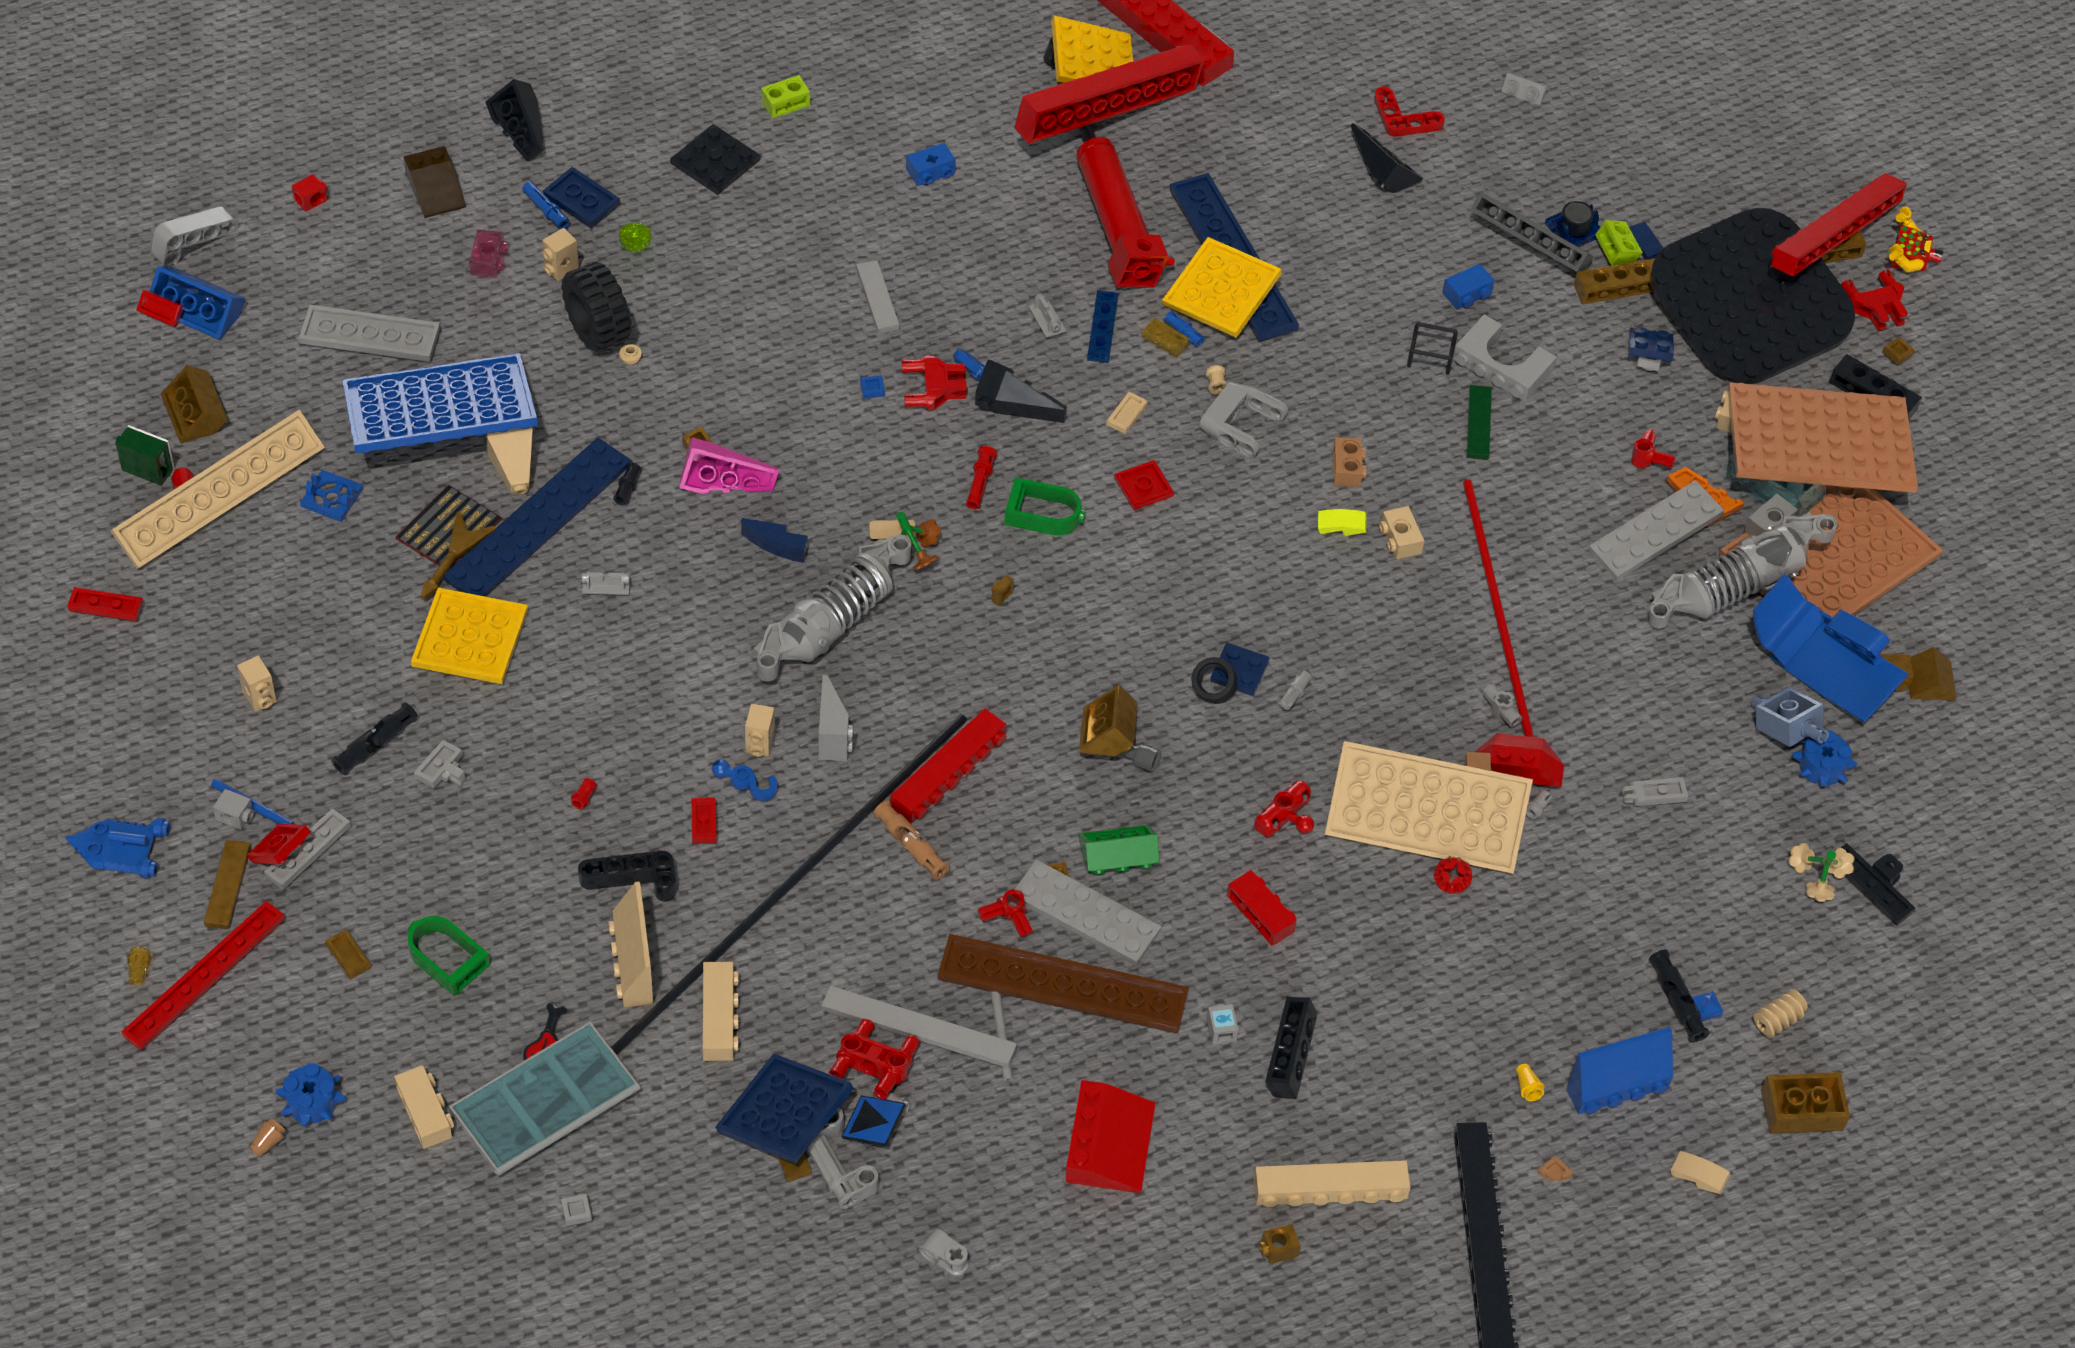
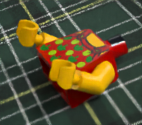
[1889,206,1943,273]

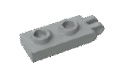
[1621,777,1688,806]

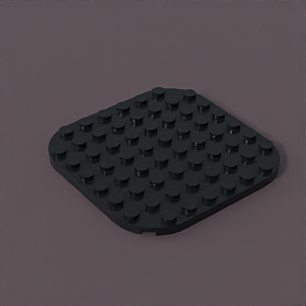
[1650,208,1855,384]

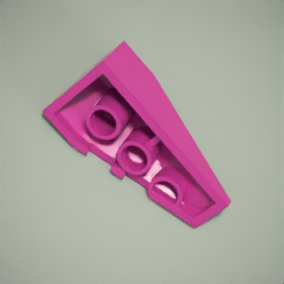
[679,437,779,494]

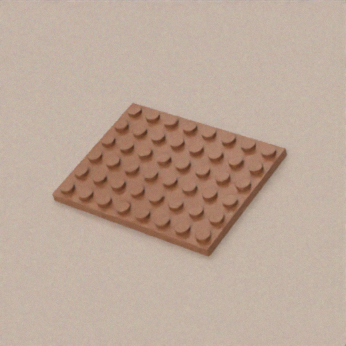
[1728,383,1918,493]
[1719,484,1943,617]

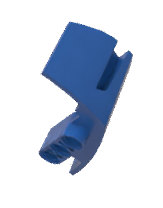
[1753,573,1909,723]

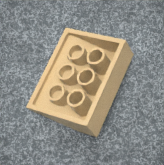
[608,882,653,1007]

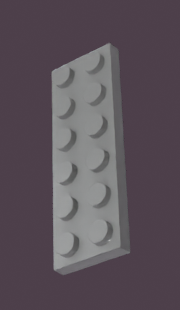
[299,305,440,362]
[1589,480,1724,581]
[1015,859,1161,966]

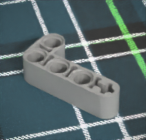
[151,207,238,266]

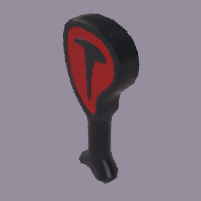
[523,1002,567,1071]

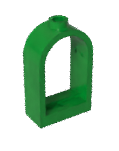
[1004,477,1086,535]
[408,916,490,997]

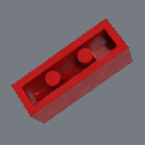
[1227,870,1297,946]

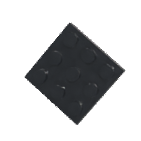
[670,124,761,195]

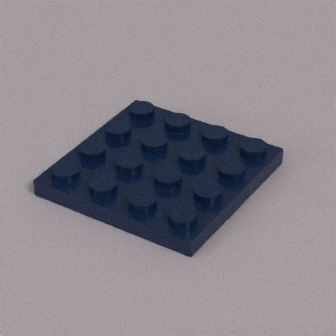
[715,1053,854,1164]

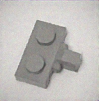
[414,740,466,788]

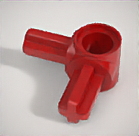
[1631,429,1675,468]
[978,889,1032,937]

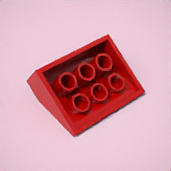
[1066,1080,1156,1193]

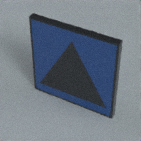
[841,1095,906,1147]

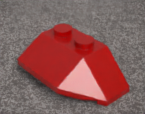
[1475,733,1565,787]

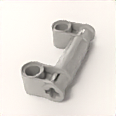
[807,1107,879,1209]

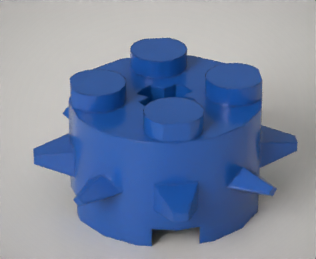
[1792,730,1857,787]
[275,1063,346,1127]

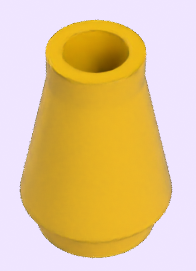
[1516,1064,1544,1102]

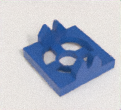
[300,470,363,522]

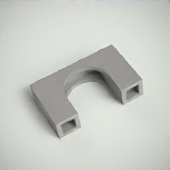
[1453,315,1557,402]

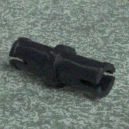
[613,463,642,505]

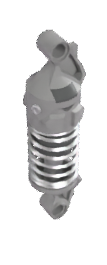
[754,535,911,682]

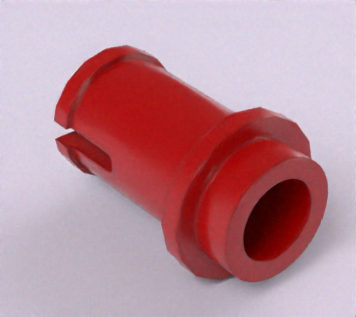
[571,778,597,809]

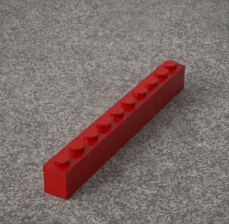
[1771,173,1907,276]

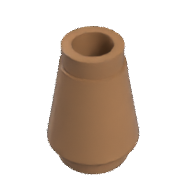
[249,1118,286,1157]

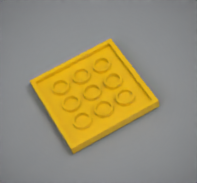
[1051,15,1133,83]
[1162,237,1282,338]
[411,588,528,684]

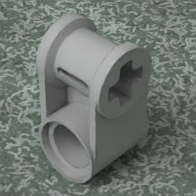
[919,1229,968,1276]

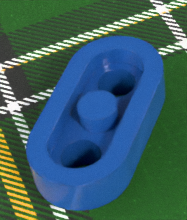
[953,348,985,380]

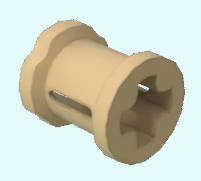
[1206,365,1227,394]

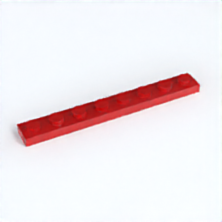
[121,901,285,1051]

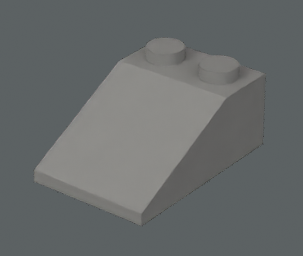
[819,675,853,761]

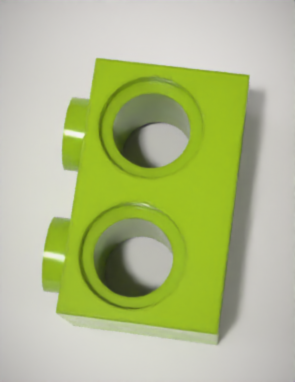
[761,75,810,118]
[1595,220,1643,266]

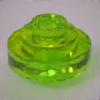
[619,222,651,251]

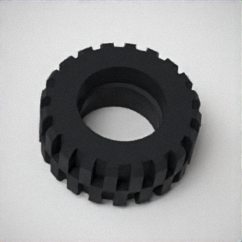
[561,262,632,351]

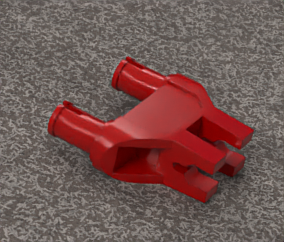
[1841,269,1908,332]
[902,355,967,410]

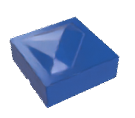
[1692,991,1724,1021]

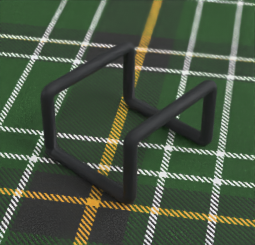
[1407,322,1458,375]

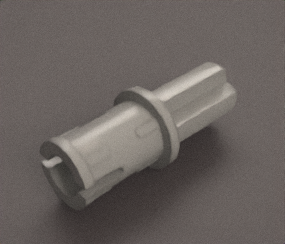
[1279,670,1312,710]

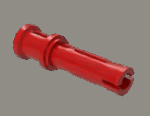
[966,446,998,510]

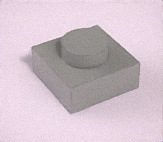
[1637,357,1662,371]
[561,1194,592,1226]

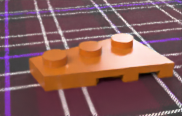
[1667,466,1744,526]

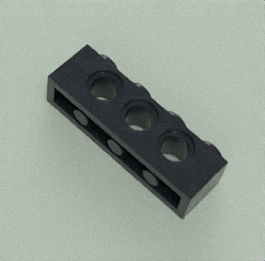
[1829,354,1922,420]
[1265,996,1318,1099]

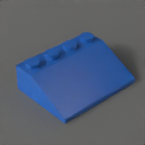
[1566,1027,1673,1115]

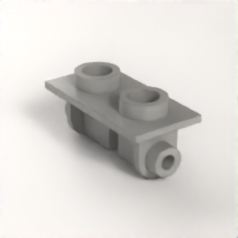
[1502,73,1547,105]
[1028,294,1066,338]
[582,571,630,595]

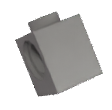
[213,789,254,830]

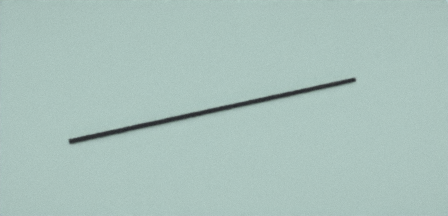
[515,714,967,1146]

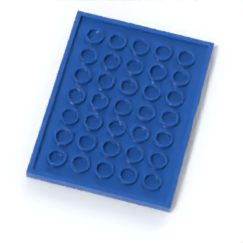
[342,353,538,453]

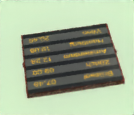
[395,485,502,571]

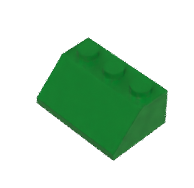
[1078,825,1160,874]

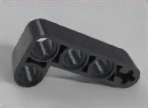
[578,850,676,902]

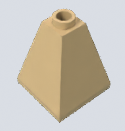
[487,427,533,495]

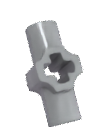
[1483,684,1522,728]

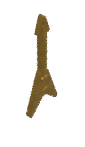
[421,512,496,600]

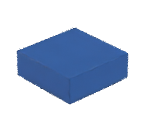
[860,375,885,399]

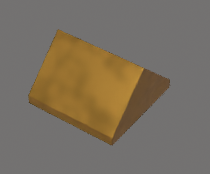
[1909,647,1957,700]

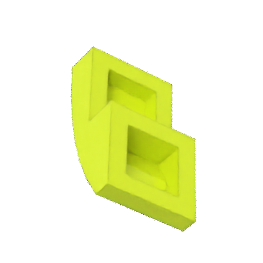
[1318,509,1367,536]

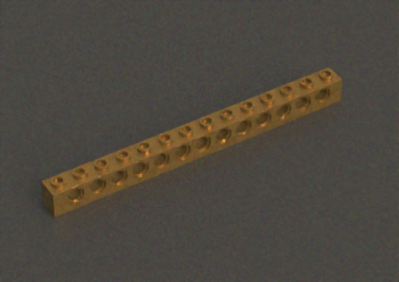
[1574,231,1867,305]

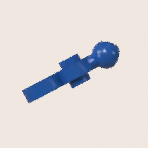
[712,759,778,801]

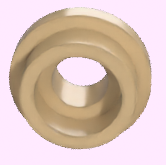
[619,344,642,365]

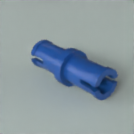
[1164,310,1205,348]

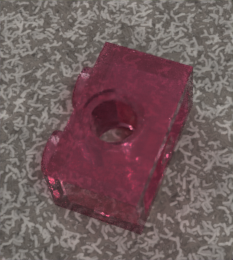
[469,229,508,279]

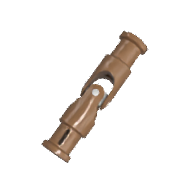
[874,800,950,880]

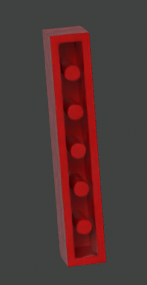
[890,708,1006,824]

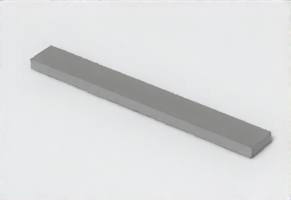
[821,986,1017,1068]

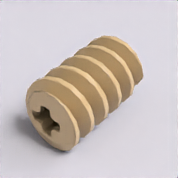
[1753,989,1808,1039]

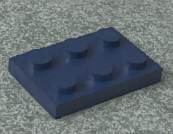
[543,167,620,228]

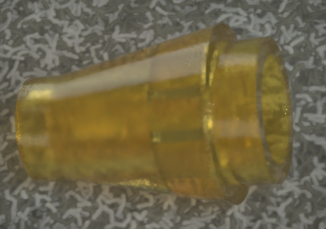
[127,947,152,986]

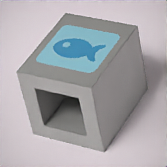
[1206,1004,1238,1045]

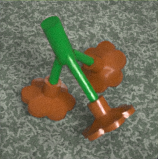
[896,512,941,571]

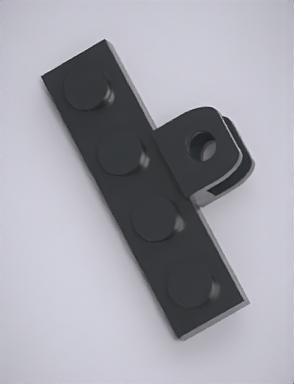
[1841,843,1915,926]

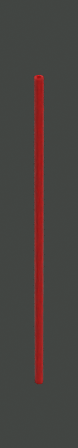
[1463,479,1534,737]

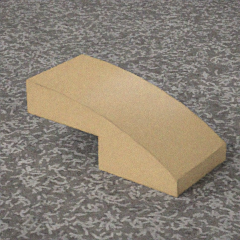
[1671,1151,1730,1194]

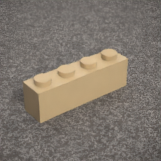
[703,962,738,1061]

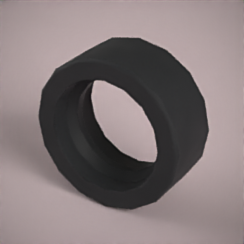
[1191,657,1238,704]

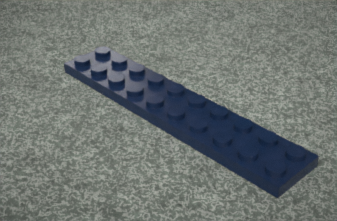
[1169,173,1299,342]
[443,437,632,597]

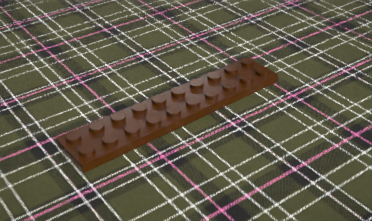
[938,934,1189,1033]

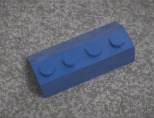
[150,266,245,340]

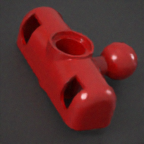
[1254,780,1314,837]

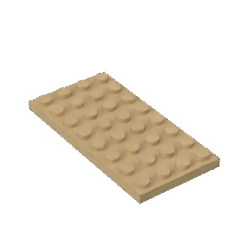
[1325,741,1533,874]

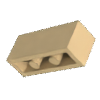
[394,1065,454,1149]

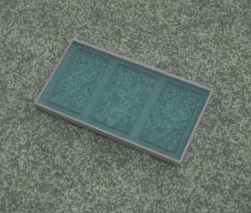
[449,1022,640,1176]

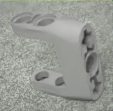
[1199,381,1288,458]

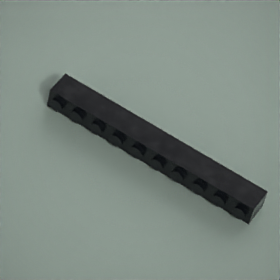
[1453,1122,1519,1348]

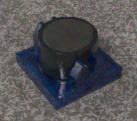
[1545,201,1600,248]

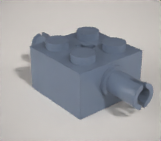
[1751,687,1829,747]

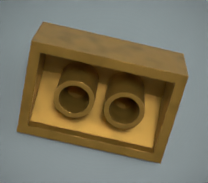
[161,365,228,443]
[1079,684,1137,756]

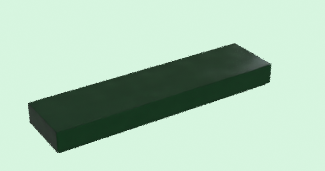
[1466,385,1492,460]

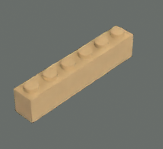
[1253,1160,1410,1208]

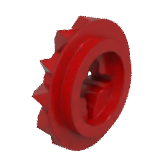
[1434,856,1472,894]

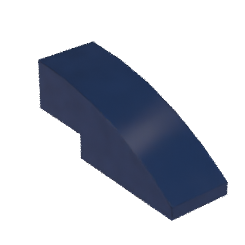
[741,518,808,563]

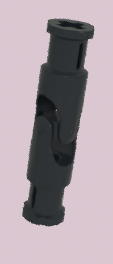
[331,702,417,775]
[1649,949,1710,1043]

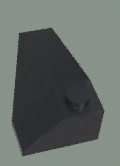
[485,79,544,161]
[1350,123,1423,192]
[975,359,1067,423]

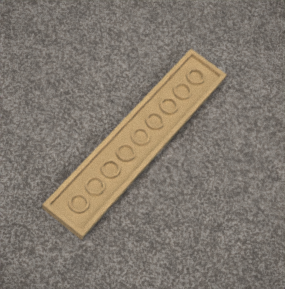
[110,409,325,569]

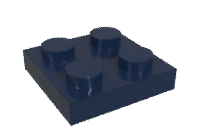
[1629,327,1674,361]
[1210,642,1270,697]

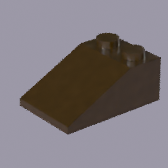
[403,146,466,218]

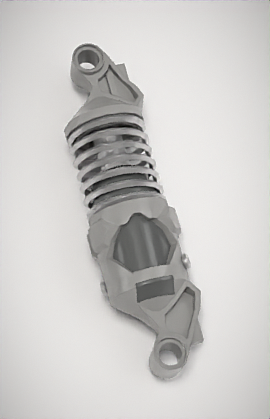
[1649,512,1837,629]

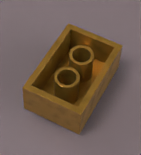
[1761,1072,1850,1134]

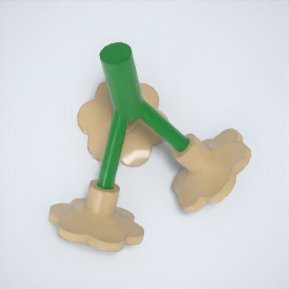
[1789,843,1854,902]

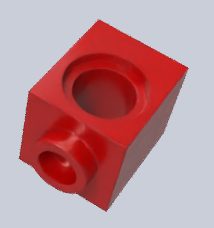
[291,174,328,212]

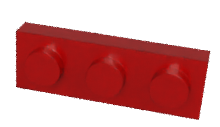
[67,587,144,621]

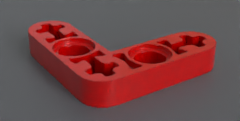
[1374,87,1445,137]

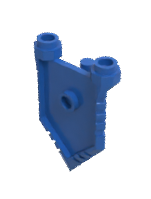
[65,817,170,878]

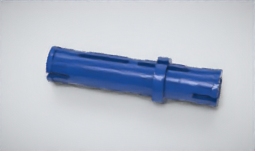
[522,181,570,229]

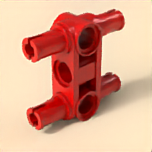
[829,1018,920,1099]

